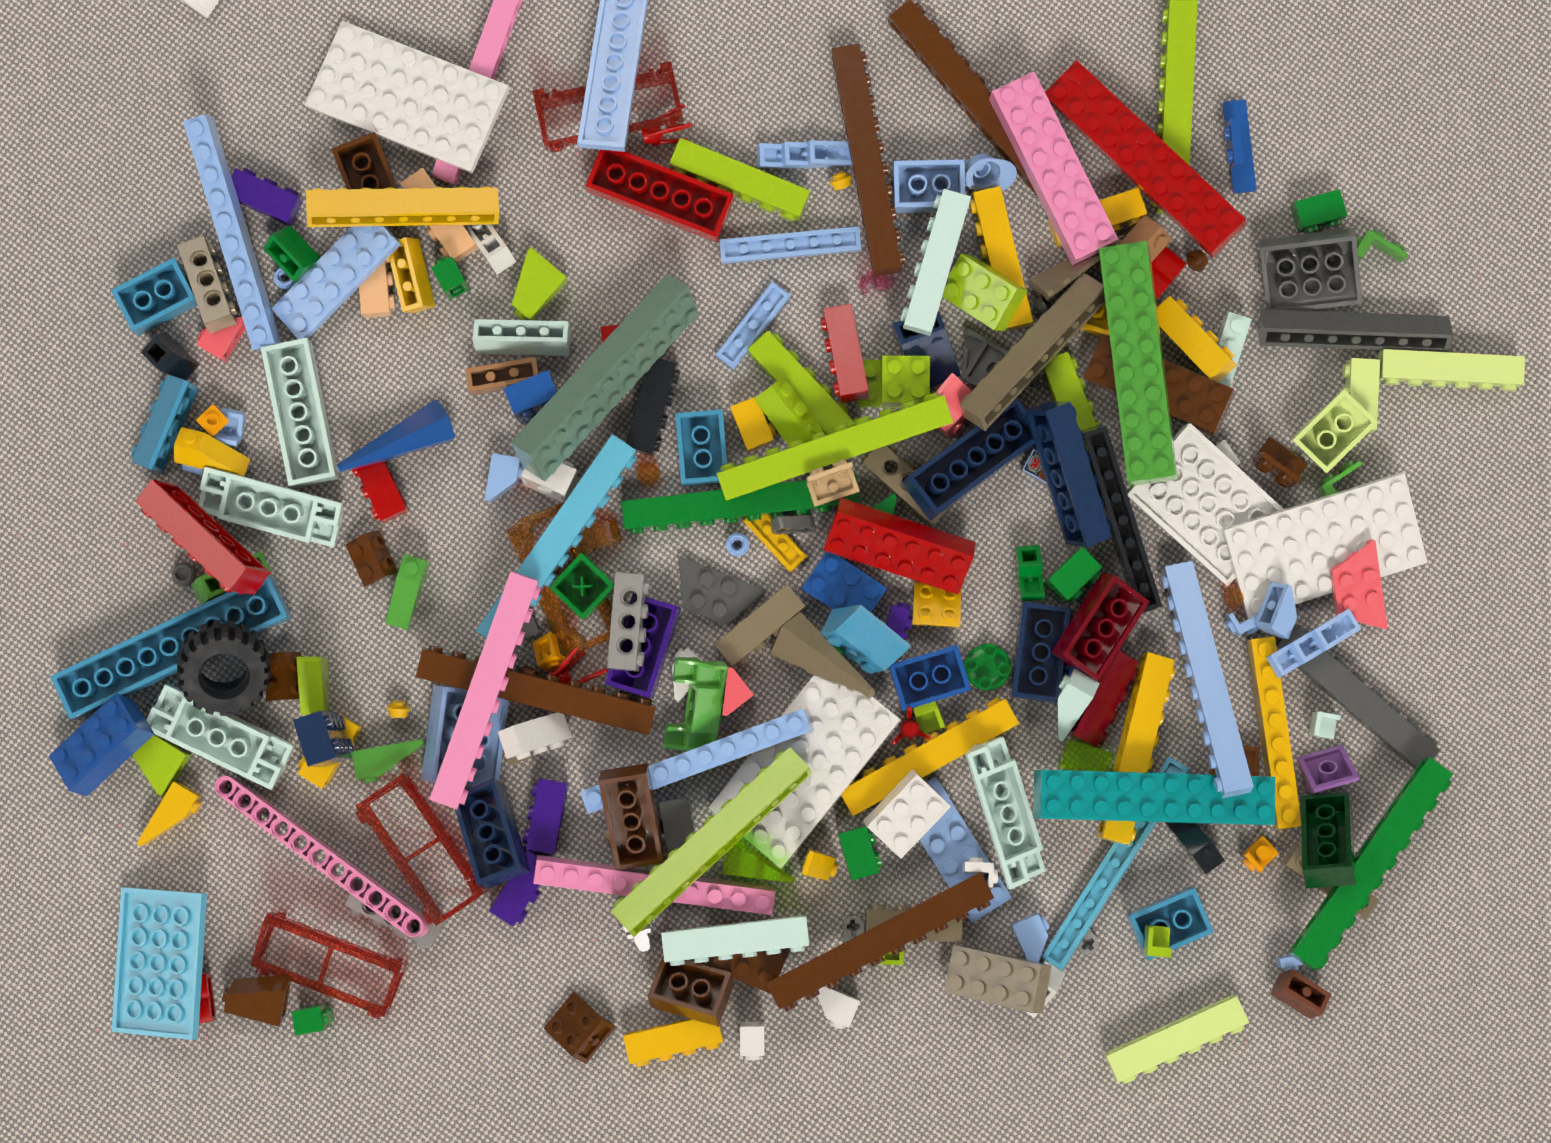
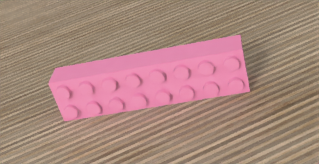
[989,72,1119,265]

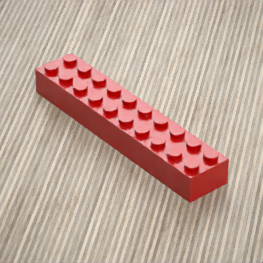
[1045,60,1246,259]

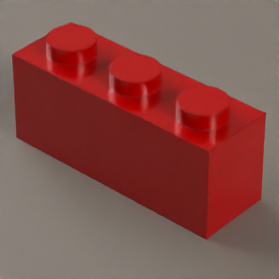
[352,461,409,523]

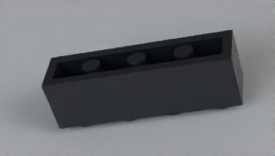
[626,359,681,457]

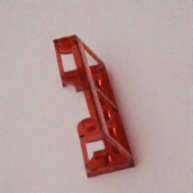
[532,61,684,152]
[355,773,487,926]
[250,910,409,1019]

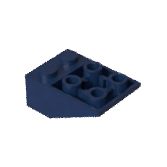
[892,311,961,388]

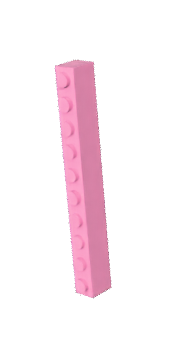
[429,571,541,809]
[533,855,776,915]

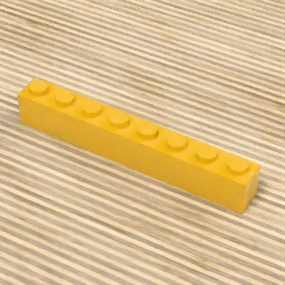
[306,186,499,227]
[1246,636,1301,829]
[1096,652,1176,845]
[841,697,1019,816]

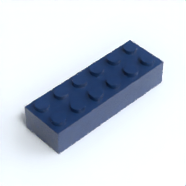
[902,398,1035,521]
[1025,401,1112,547]

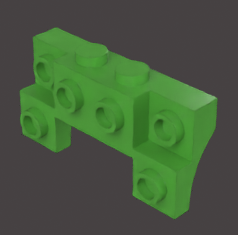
[662,657,728,751]

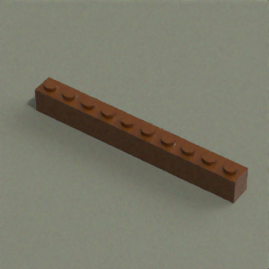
[888,0,1038,198]
[831,44,905,277]
[415,645,656,735]
[766,872,994,1012]

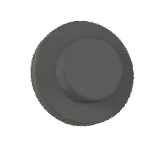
[172,563,196,586]

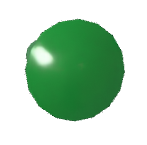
[964,643,1011,691]

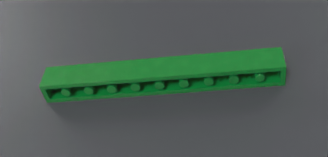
[621,474,860,535]
[1288,757,1453,970]

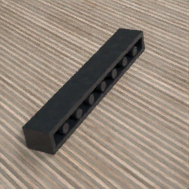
[1081,424,1163,613]

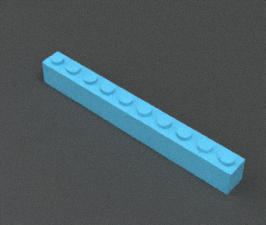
[476,434,637,638]

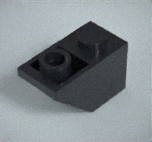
[140,332,200,380]

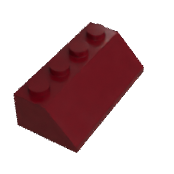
[1051,573,1150,681]
[1069,650,1139,748]

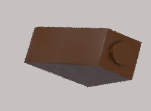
[222,975,292,1027]

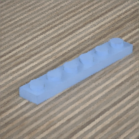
[719,226,862,264]

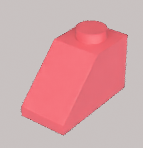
[197,317,246,363]

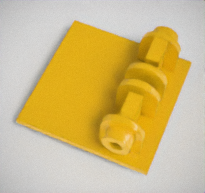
[912,582,961,628]

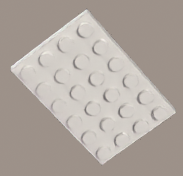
[1127,422,1283,586]

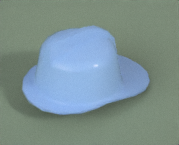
[965,153,1017,191]

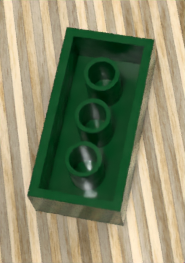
[1300,792,1356,888]

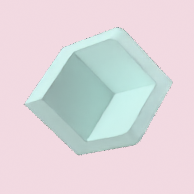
[1308,712,1341,739]

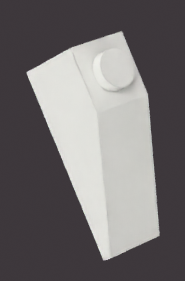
[463,224,516,275]

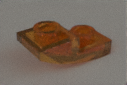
[572,519,623,555]

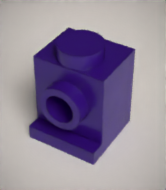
[886,602,913,640]

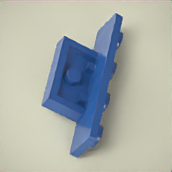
[1222,99,1257,194]

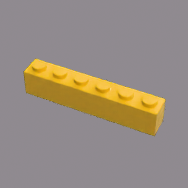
[969,186,1033,332]

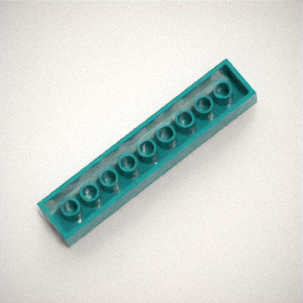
[1033,770,1275,825]

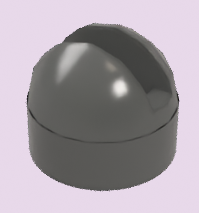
[1033,295,1052,315]

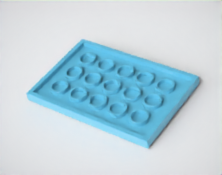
[111,887,207,1040]

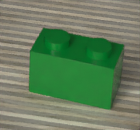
[1290,189,1348,234]
[263,225,321,283]
[431,256,471,300]
[291,1002,335,1036]

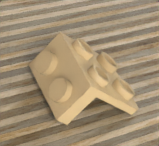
[805,459,860,507]

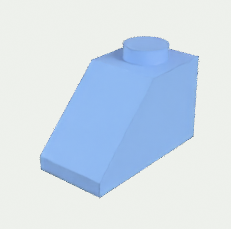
[485,453,524,503]
[1254,582,1297,639]
[1010,913,1050,962]

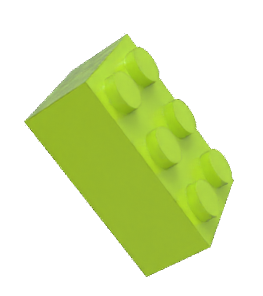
[942,253,1028,331]

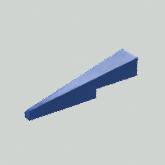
[336,399,456,473]

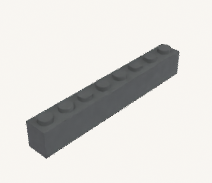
[1257,309,1453,352]
[1276,625,1440,770]

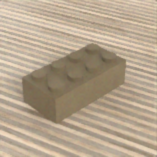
[944,944,1052,1013]

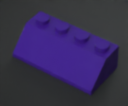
[605,593,681,699]

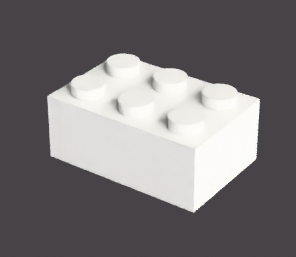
[863,769,951,859]

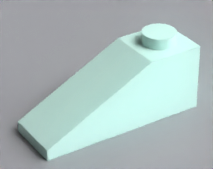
[1058,669,1099,742]

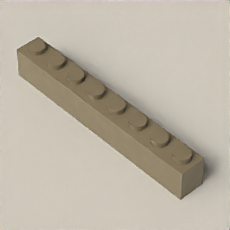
[960,273,1105,431]

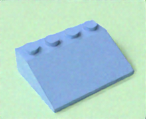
[421,685,509,786]

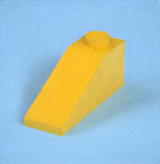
[174,427,251,477]
[136,781,203,846]
[801,848,839,881]

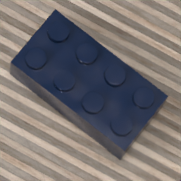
[1009,602,1071,703]
[293,710,354,767]
[455,779,531,889]

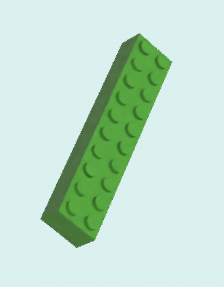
[1099,240,1178,486]

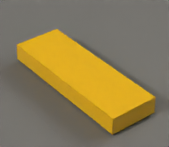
[743,515,807,573]

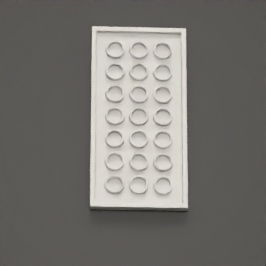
[305,21,510,173]
[1222,472,1427,619]
[709,676,901,869]

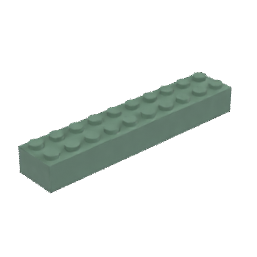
[510,274,699,481]

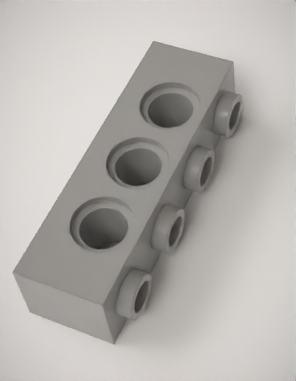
[607,572,650,672]
[345,878,446,949]

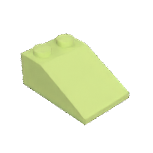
[1291,389,1378,473]

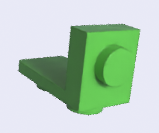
[1356,230,1409,262]
[1317,460,1362,497]

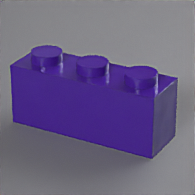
[231,168,303,226]
[523,778,569,854]
[489,850,541,926]

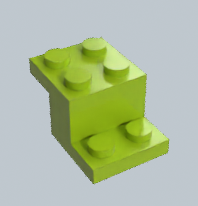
[857,355,930,408]

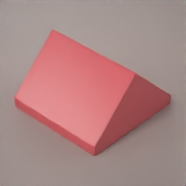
[722,667,754,717]

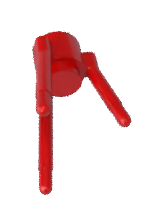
[641,104,693,146]
[551,646,608,683]
[891,706,931,745]

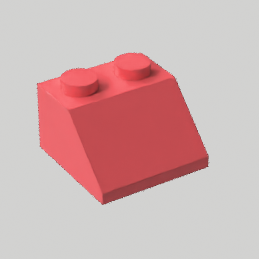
[936,373,972,440]

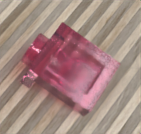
[858,270,895,297]

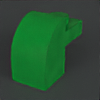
[1016,545,1045,602]

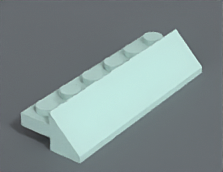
[199,466,343,548]
[146,683,295,790]
[965,737,1046,889]

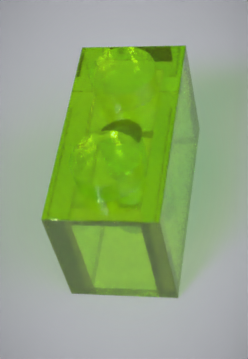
[1057,739,1113,772]

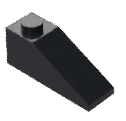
[1164,822,1225,874]

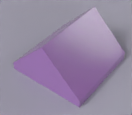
[1297,745,1360,793]

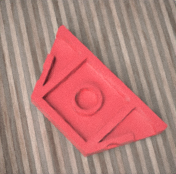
[1330,539,1388,629]

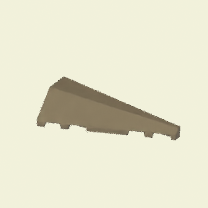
[1027,227,1133,301]
[771,612,875,699]

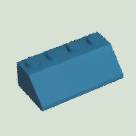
[131,375,199,475]

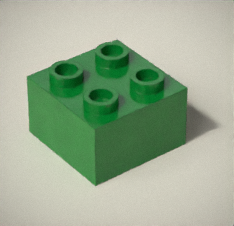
[1043,547,1102,603]
[549,553,615,620]
[837,825,882,881]

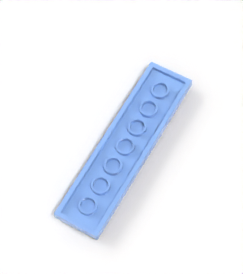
[577,0,648,152]

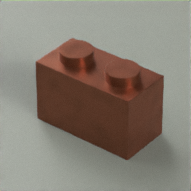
[1270,969,1332,1019]

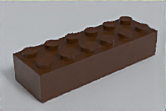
[1083,335,1235,437]

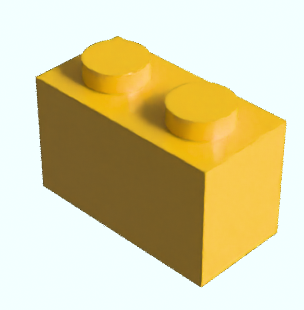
[730,397,776,453]

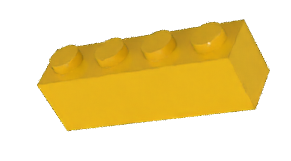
[1047,188,1148,249]
[1157,296,1237,382]
[623,1018,724,1067]

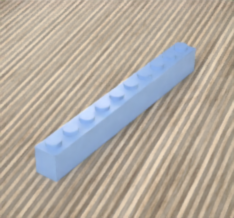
[183,114,282,350]
[1160,561,1254,798]
[580,708,814,814]

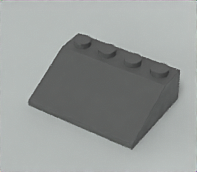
[1260,228,1363,311]

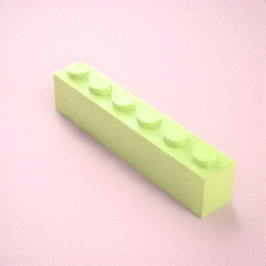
[1378,349,1525,391]
[1103,994,1249,1084]

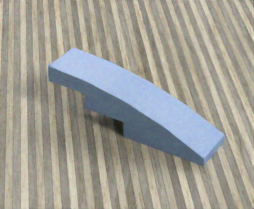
[757,140,852,169]
[1266,609,1361,678]

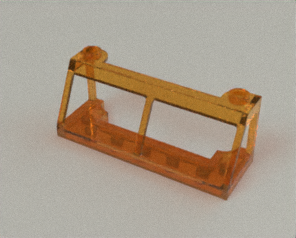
[506,502,612,657]

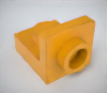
[196,404,229,436]
[532,632,570,673]
[1240,835,1279,873]

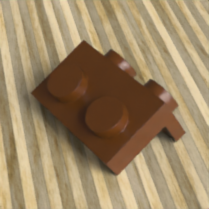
[345,530,398,587]
[266,652,301,701]

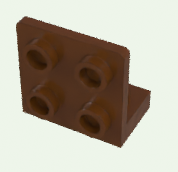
[1252,437,1308,488]
[544,992,616,1064]

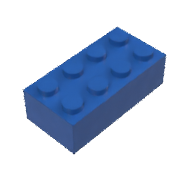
[49,693,154,796]

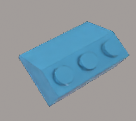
[821,604,910,673]

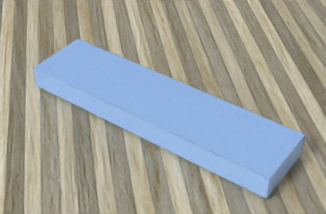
[715,281,791,370]

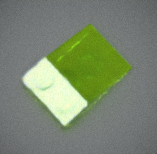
[722,841,795,883]

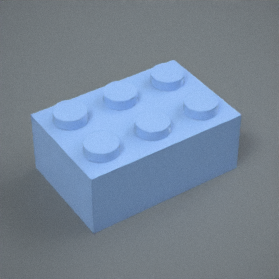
[892,159,965,213]

